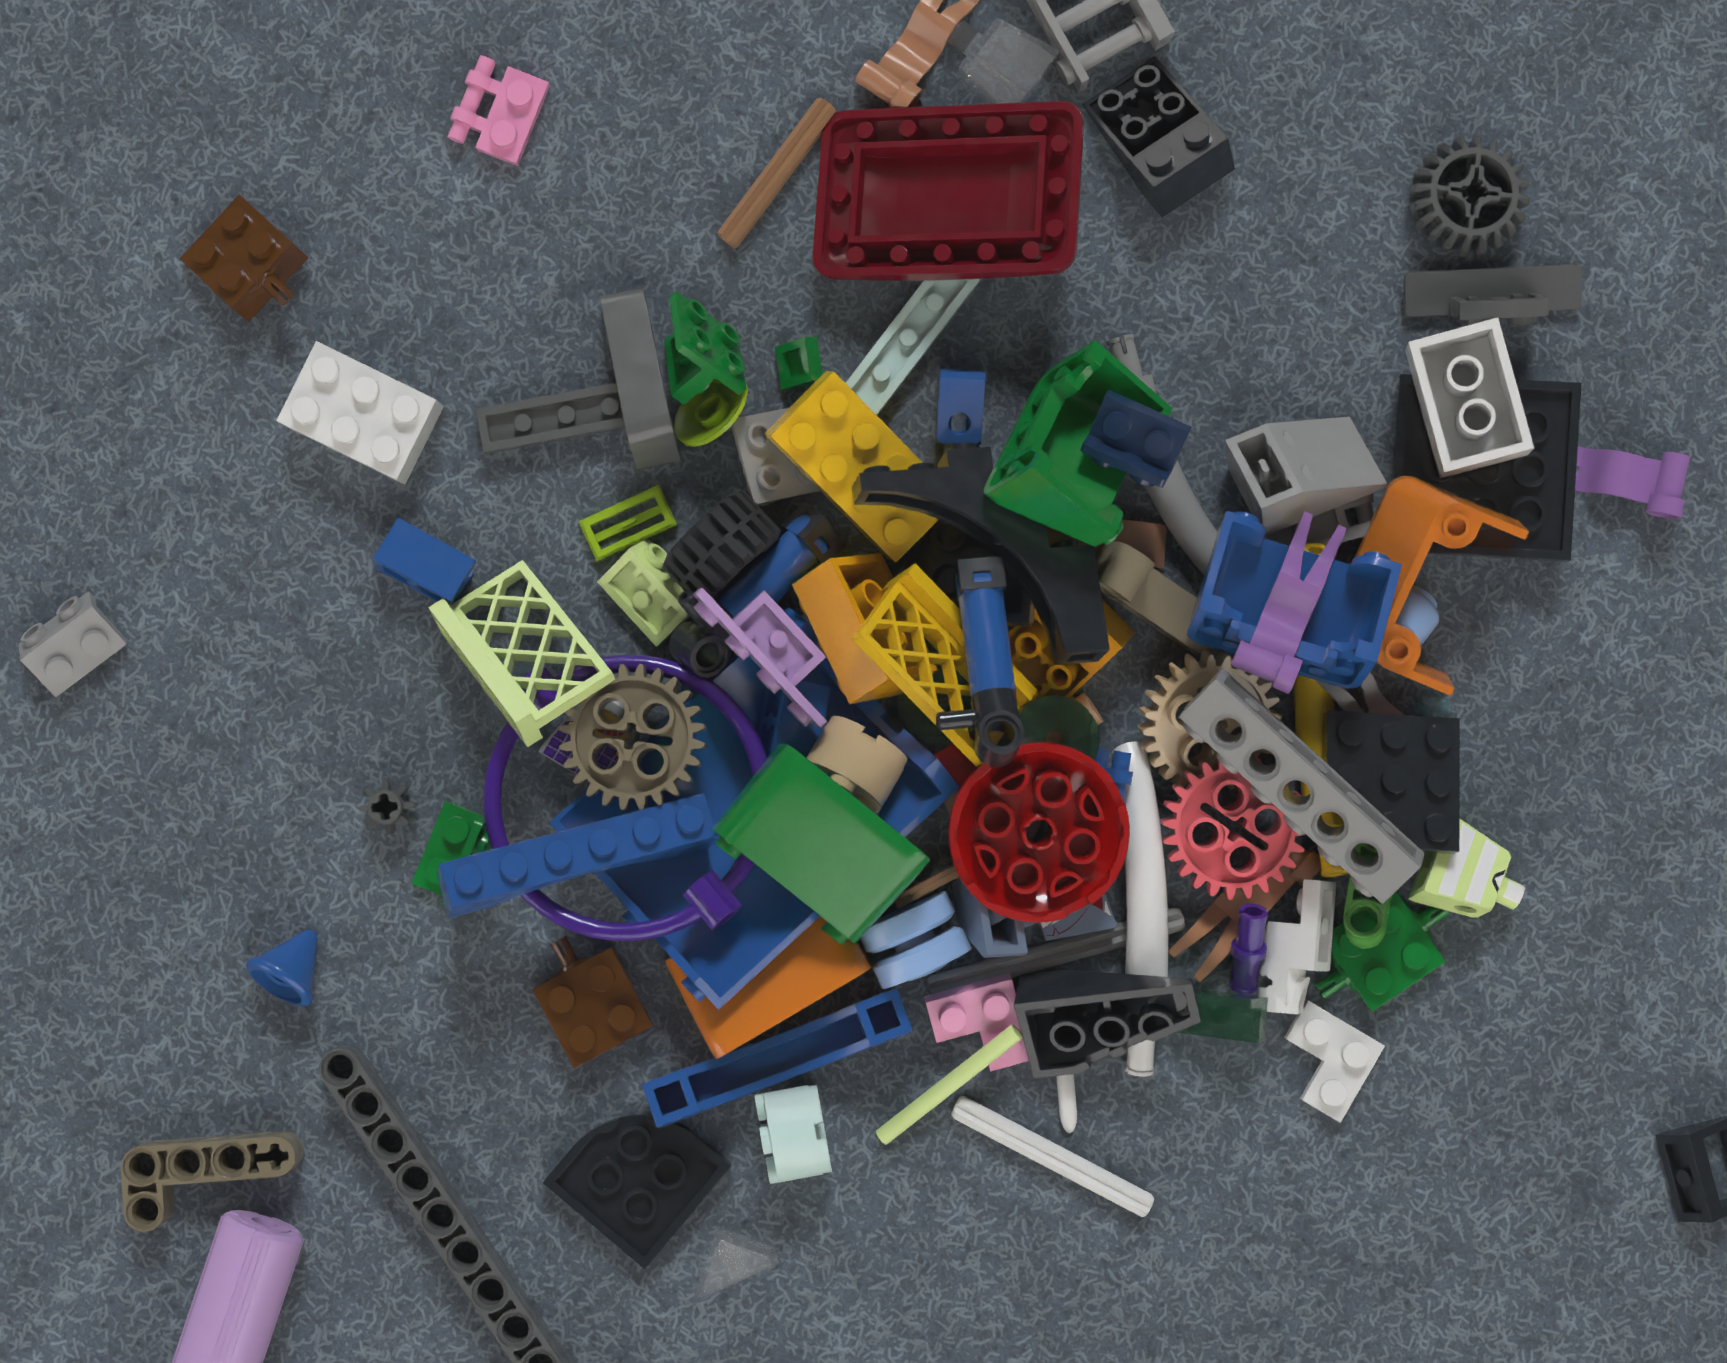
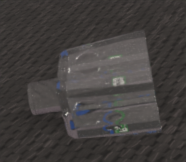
[948,18,1060,104]

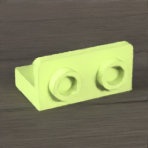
[597,539,690,647]

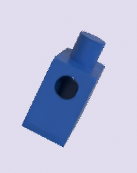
[935,369,986,453]

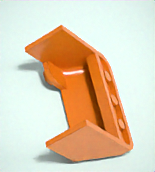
[1354,476,1529,696]

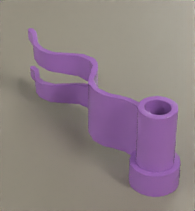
[1575,446,1690,520]
[1231,511,1347,694]

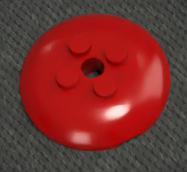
[948,742,1130,923]

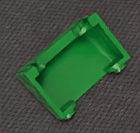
[984,340,1173,547]
[711,744,930,946]

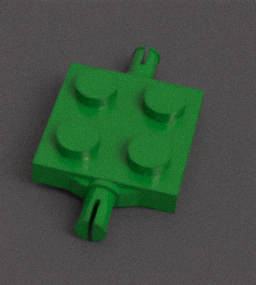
[1314,891,1449,1012]

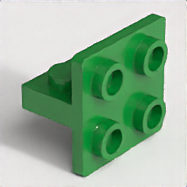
[664,291,747,405]

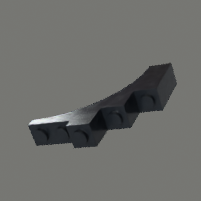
[852,443,1110,665]

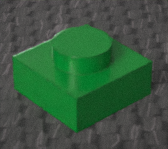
[775,337,823,390]

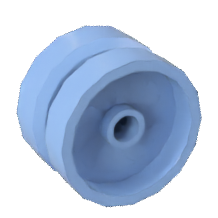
[860,891,972,989]

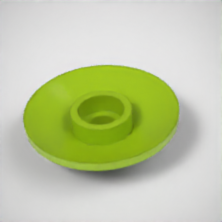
[674,378,748,447]

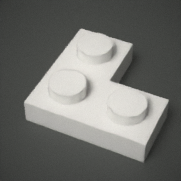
[1284,1000,1385,1123]

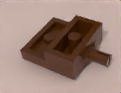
[179,194,308,322]
[532,935,654,1068]

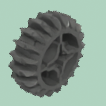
[1409,135,1531,256]

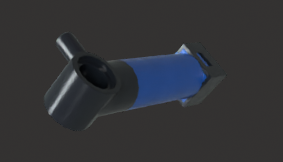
[669,504,846,678]
[936,556,1024,767]

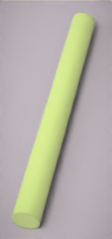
[876,1024,1023,1145]

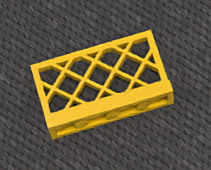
[852,563,1037,767]

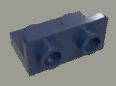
[1080,390,1192,488]

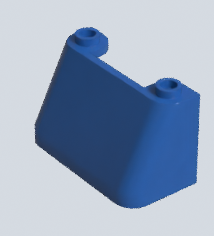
[1187,511,1402,688]

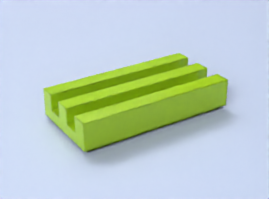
[578,485,678,562]

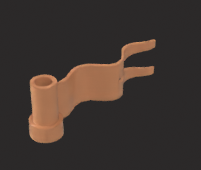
[855,0,980,108]
[1168,839,1321,983]

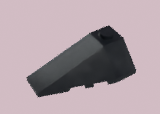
[1014,970,1201,1078]

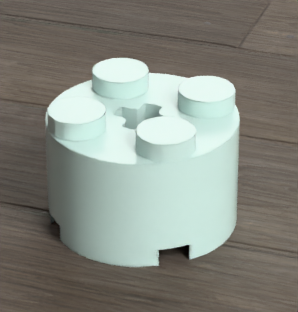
[755,1084,832,1184]

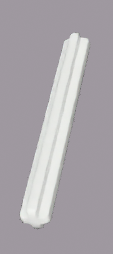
[951,1096,1154,1217]

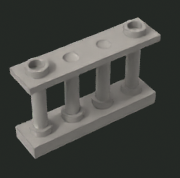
[1027,0,1175,93]

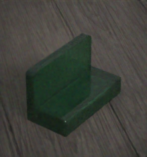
[1177,989,1268,1043]

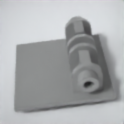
[731,407,820,507]

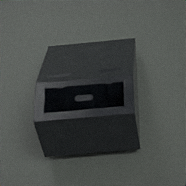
[1082,56,1235,218]

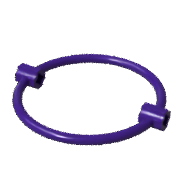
[483,655,767,941]

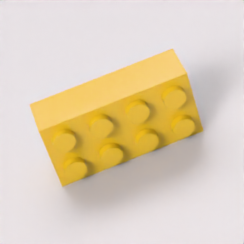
[764,371,938,563]

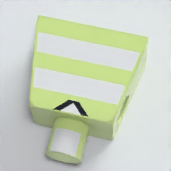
[1408,819,1525,918]

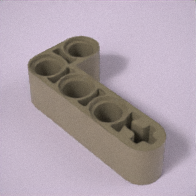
[1096,541,1233,660]
[121,1131,304,1232]

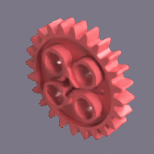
[1160,756,1305,900]

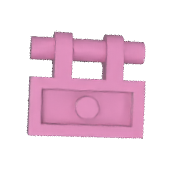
[448,55,550,166]

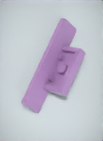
[692,588,827,728]

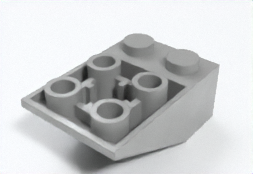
[1225,417,1387,536]

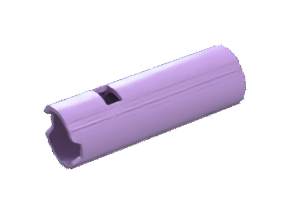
[172,1210,305,1363]

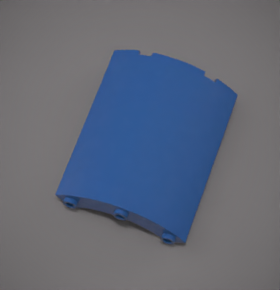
[549,607,959,1010]

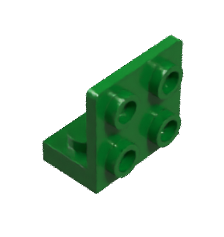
[411,801,492,905]

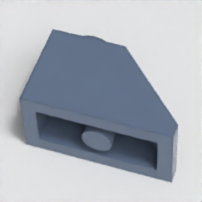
[951,877,1028,958]

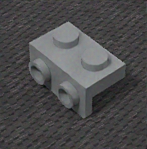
[19,592,127,697]

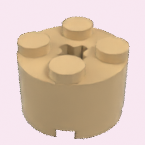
[806,716,907,815]

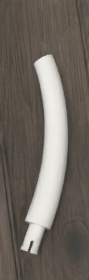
[1111,741,1168,1077]

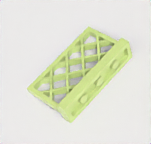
[428,560,615,747]

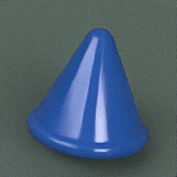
[246,929,318,1006]

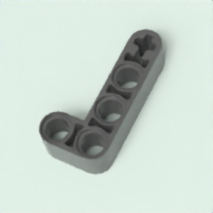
[600,287,681,470]

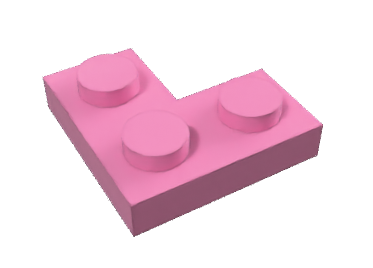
[924,973,1029,1072]

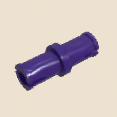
[1229,904,1268,995]

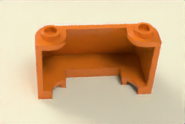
[664,917,872,1059]

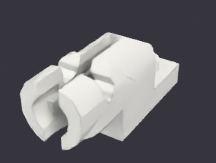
[1257,879,1336,1014]

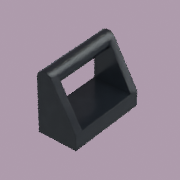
[1655,1116,1727,1223]

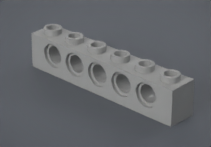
[1179,668,1425,904]

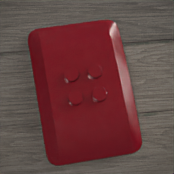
[812,101,1084,281]

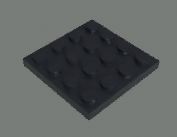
[1393,374,1582,562]

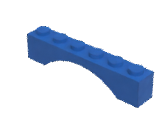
[436,793,717,918]
[642,988,913,1128]

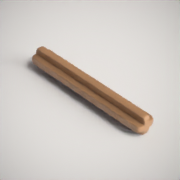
[718,98,836,248]

